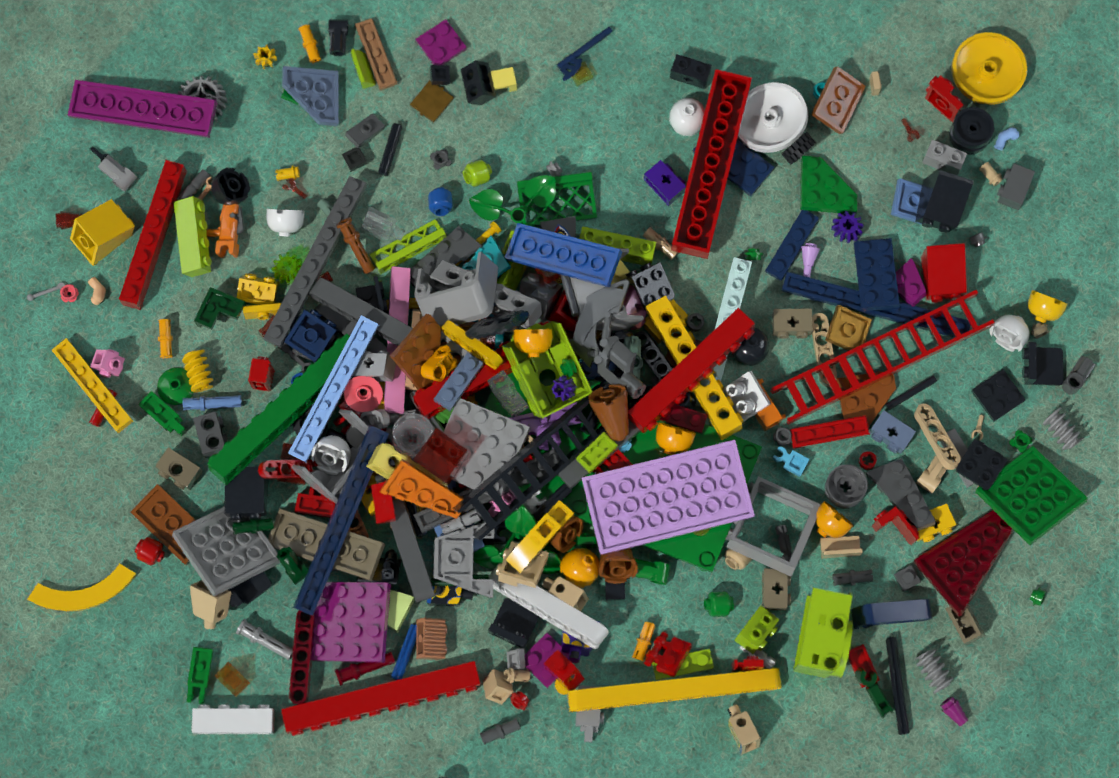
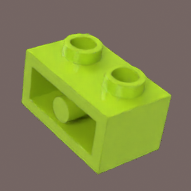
[734,605,780,654]

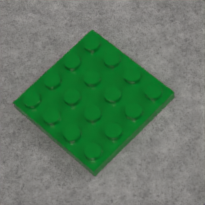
[975,446,1088,546]

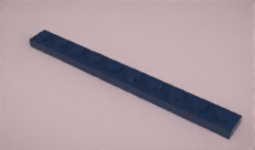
[782,272,970,341]
[293,426,389,616]

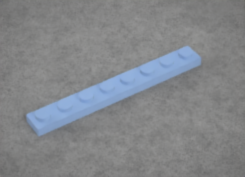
[288,315,379,462]

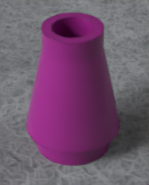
[940,696,968,727]

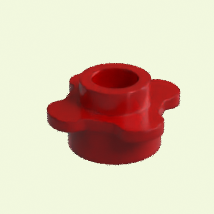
[510,691,529,711]

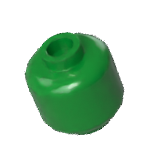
[704,591,734,617]

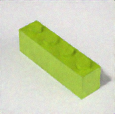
[174,196,212,277]

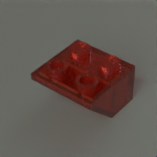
[413,428,468,484]

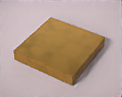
[825,305,872,351]

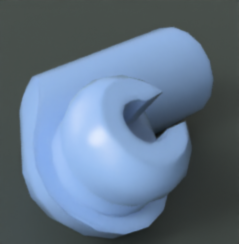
[994,127,1020,150]

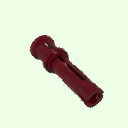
[334,651,395,686]

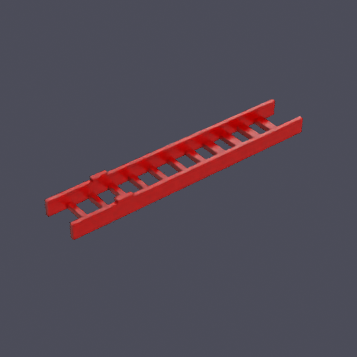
[771,289,995,425]

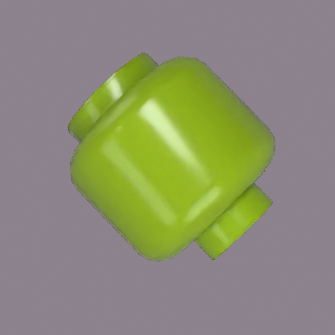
[463,160,492,187]

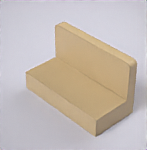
[820,536,863,559]

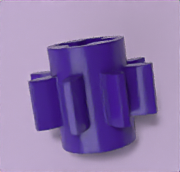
[551,375,577,401]

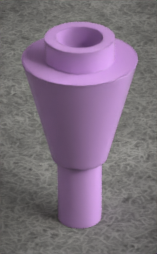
[801,243,820,278]

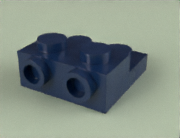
[284,309,339,362]

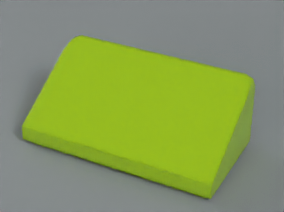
[350,49,376,89]

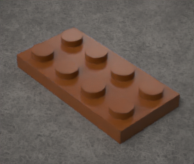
[131,484,196,565]

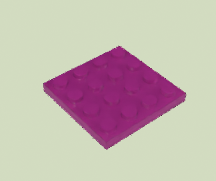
[311,582,391,663]

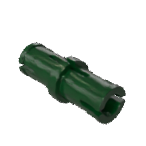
[232,517,274,535]

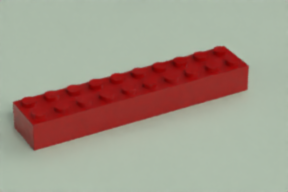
[671,69,752,259]

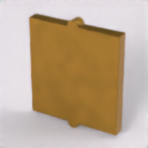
[410,80,454,123]

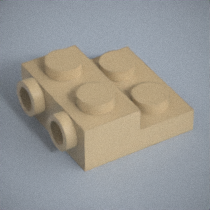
[496,542,549,588]

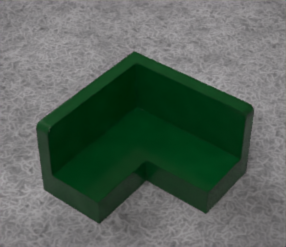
[194,287,247,330]

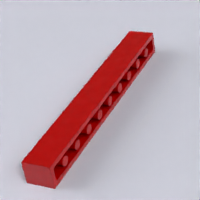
[281,661,481,736]

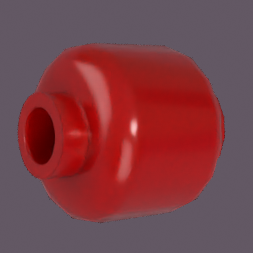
[134,537,165,566]

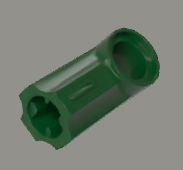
[276,546,308,585]

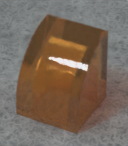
[215,662,250,697]

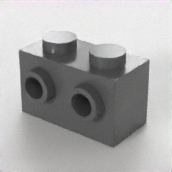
[997,163,1035,210]

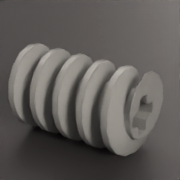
[1043,408,1085,450]
[914,649,953,694]

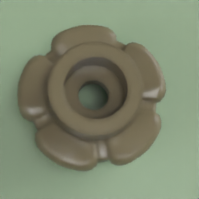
[1031,322,1049,339]

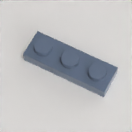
[434,353,484,411]

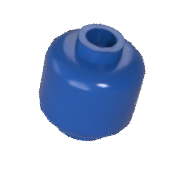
[428,187,453,216]

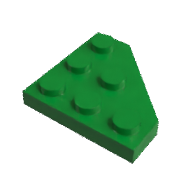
[800,156,857,215]

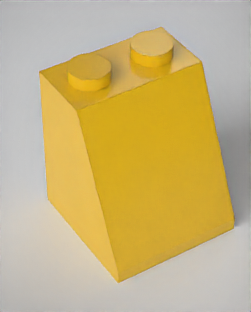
[70,199,135,266]

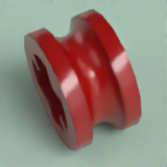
[858,451,877,470]

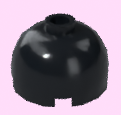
[211,168,250,205]
[732,327,769,366]

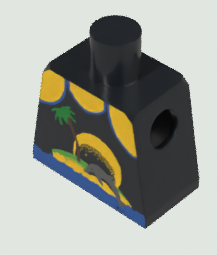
[427,571,474,607]

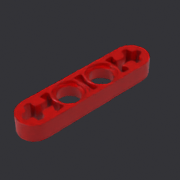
[258,460,318,479]

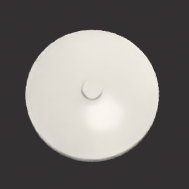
[738,83,808,153]

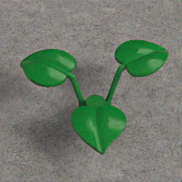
[469,175,556,227]
[473,505,561,574]

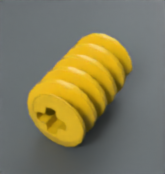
[182,350,213,393]

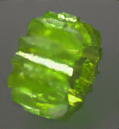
[272,252,303,285]

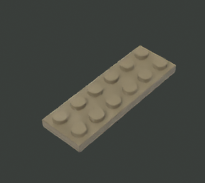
[268,509,385,581]

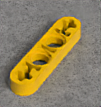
[441,320,503,370]

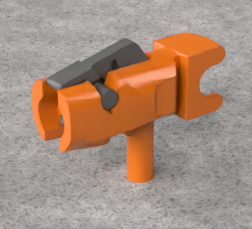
[206,204,244,258]

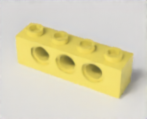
[366,443,449,487]

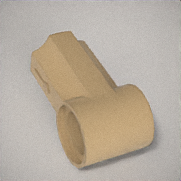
[916,455,949,494]

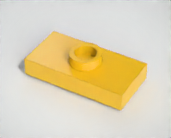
[243,303,281,320]

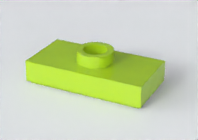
[576,432,618,474]

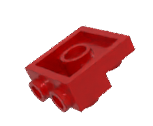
[925,75,963,123]

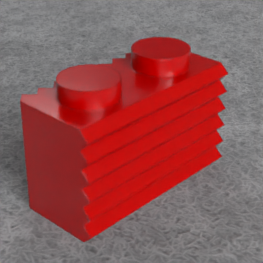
[248,356,275,392]

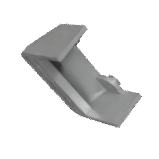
[569,248,644,331]
[415,252,498,327]
[291,409,374,504]

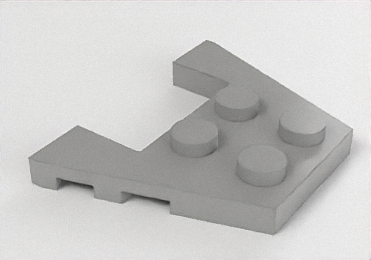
[434,523,494,598]

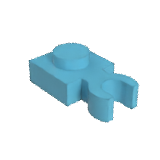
[772,447,809,477]

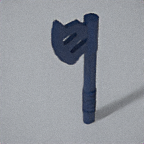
[556,27,613,81]

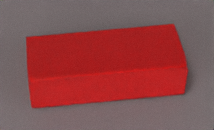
[371,481,396,524]

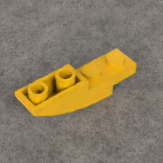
[506,500,574,573]

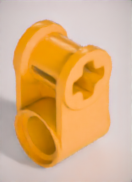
[421,346,458,382]

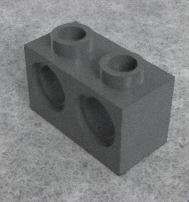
[193,412,229,458]

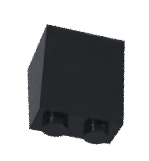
[915,170,973,233]
[225,466,269,520]

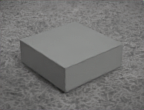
[507,649,525,670]

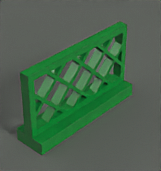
[517,172,597,226]

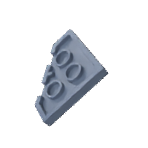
[282,66,339,126]

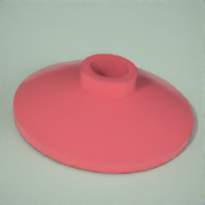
[344,376,383,412]

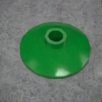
[157,368,194,405]

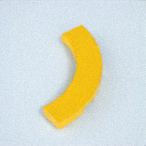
[27,563,137,612]

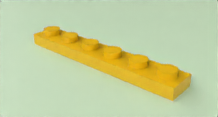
[52,338,133,434]

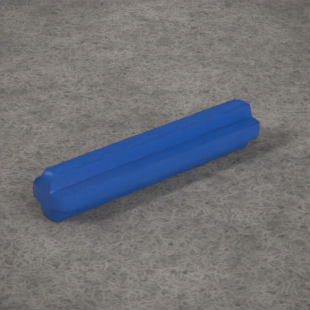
[391,624,417,680]

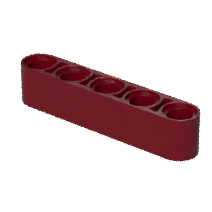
[289,610,315,705]

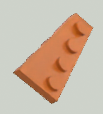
[380,459,464,519]

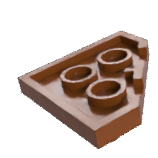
[390,313,441,390]
[836,371,896,427]

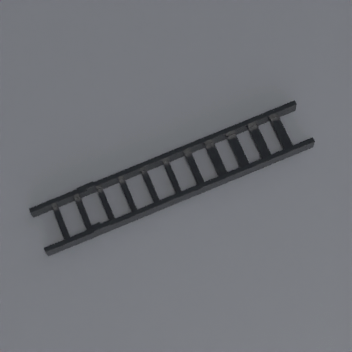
[453,361,653,540]

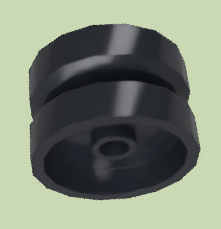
[949,107,994,155]

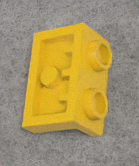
[237,273,280,305]

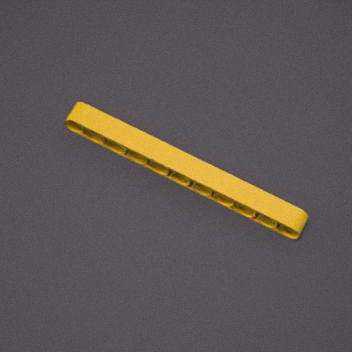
[567,668,782,712]

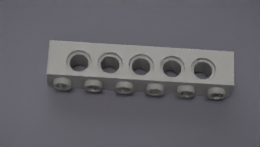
[430,260,542,328]

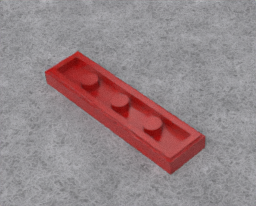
[790,415,870,449]

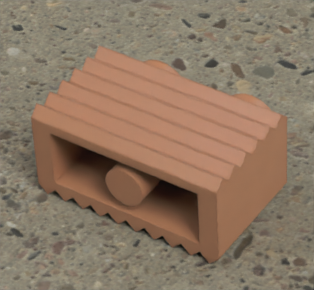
[416,618,447,660]

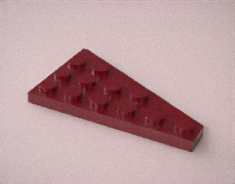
[914,510,1014,616]

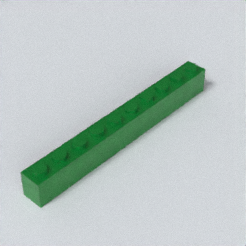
[207,333,350,485]

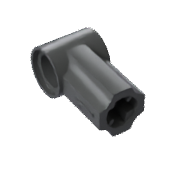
[1062,356,1095,395]

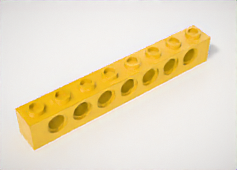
[646,295,744,440]

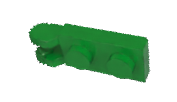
[187,647,214,704]

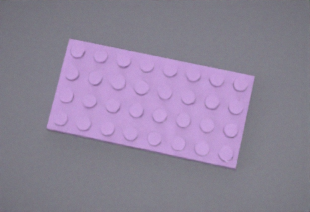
[582,440,755,555]

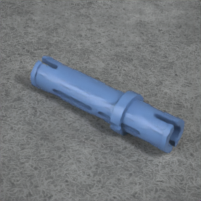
[183,395,242,411]

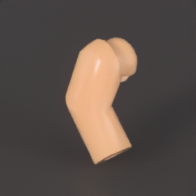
[88,277,106,305]

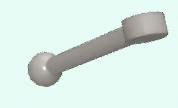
[27,282,65,301]

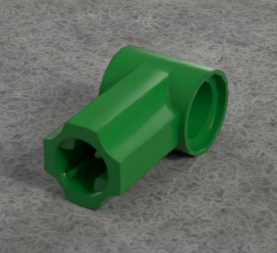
[635,559,671,585]

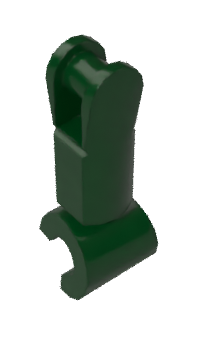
[855,667,894,719]

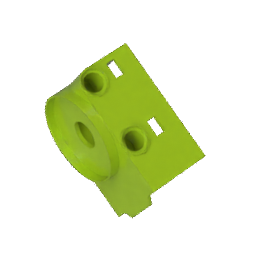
[502,321,592,418]
[793,588,853,678]

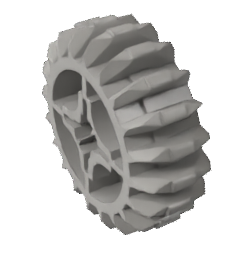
[177,75,227,121]

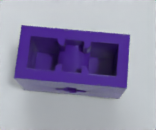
[643,160,686,206]

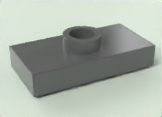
[345,113,385,148]

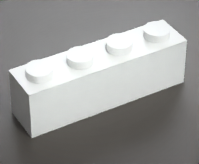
[192,705,275,734]

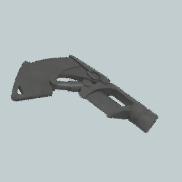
[570,280,646,399]

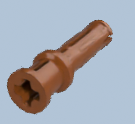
[336,217,375,274]

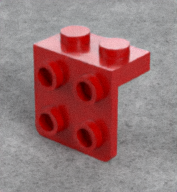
[872,507,919,545]

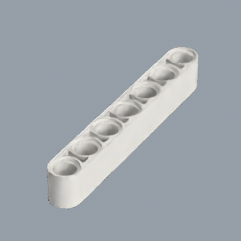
[489,564,609,649]

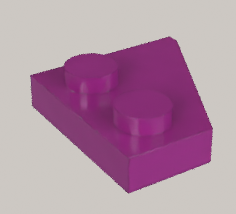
[896,258,927,307]

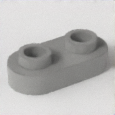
[360,409,390,429]

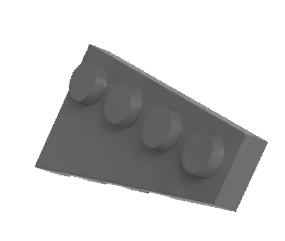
[866,458,935,531]

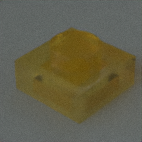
[568,61,593,86]

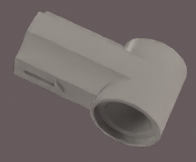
[98,155,137,192]

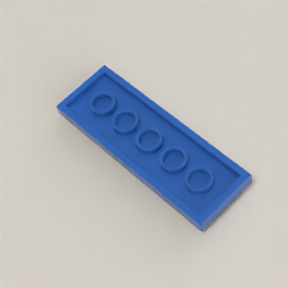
[505,223,622,288]

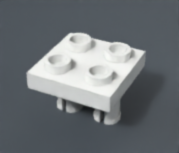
[722,371,771,421]

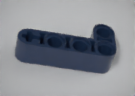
[851,599,933,629]

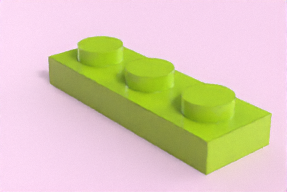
[652,649,714,681]

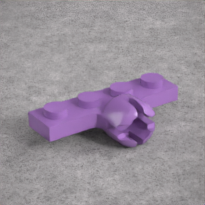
[509,402,582,451]

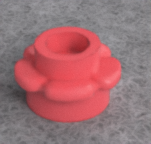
[60,284,79,302]

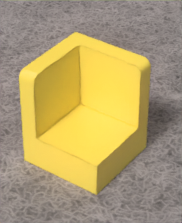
[491,67,517,92]

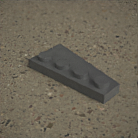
[410,226,482,288]

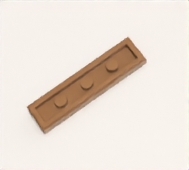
[355,18,398,91]

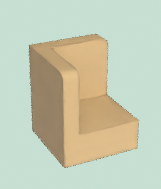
[482,669,513,704]

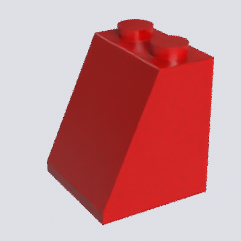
[921,243,967,303]

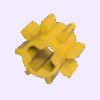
[253,45,277,69]

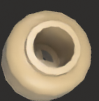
[725,541,753,570]

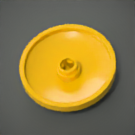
[952,32,1027,105]

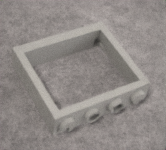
[726,476,821,576]

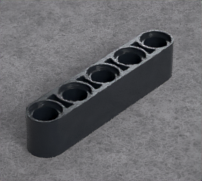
[634,331,696,409]

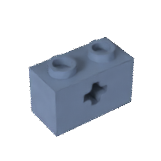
[869,410,916,454]

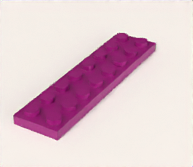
[67,80,217,138]

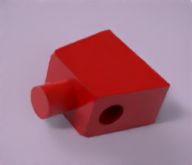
[544,650,585,691]

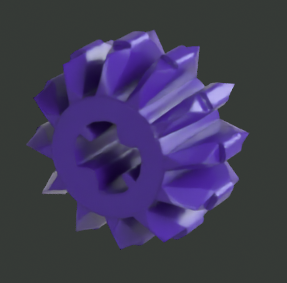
[831,211,864,243]

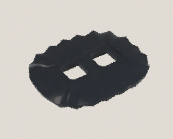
[465,310,529,340]

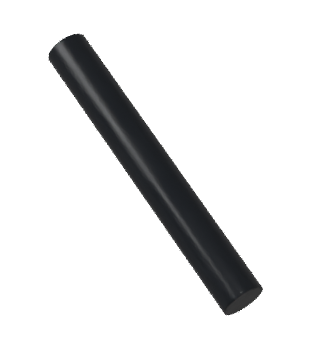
[885,375,937,411]

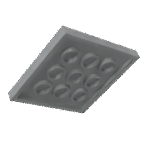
[428,398,531,497]
[172,507,280,596]

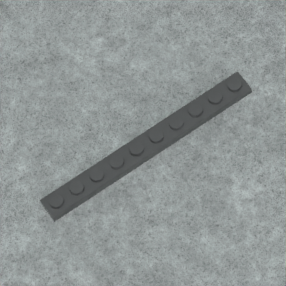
[263,176,367,348]

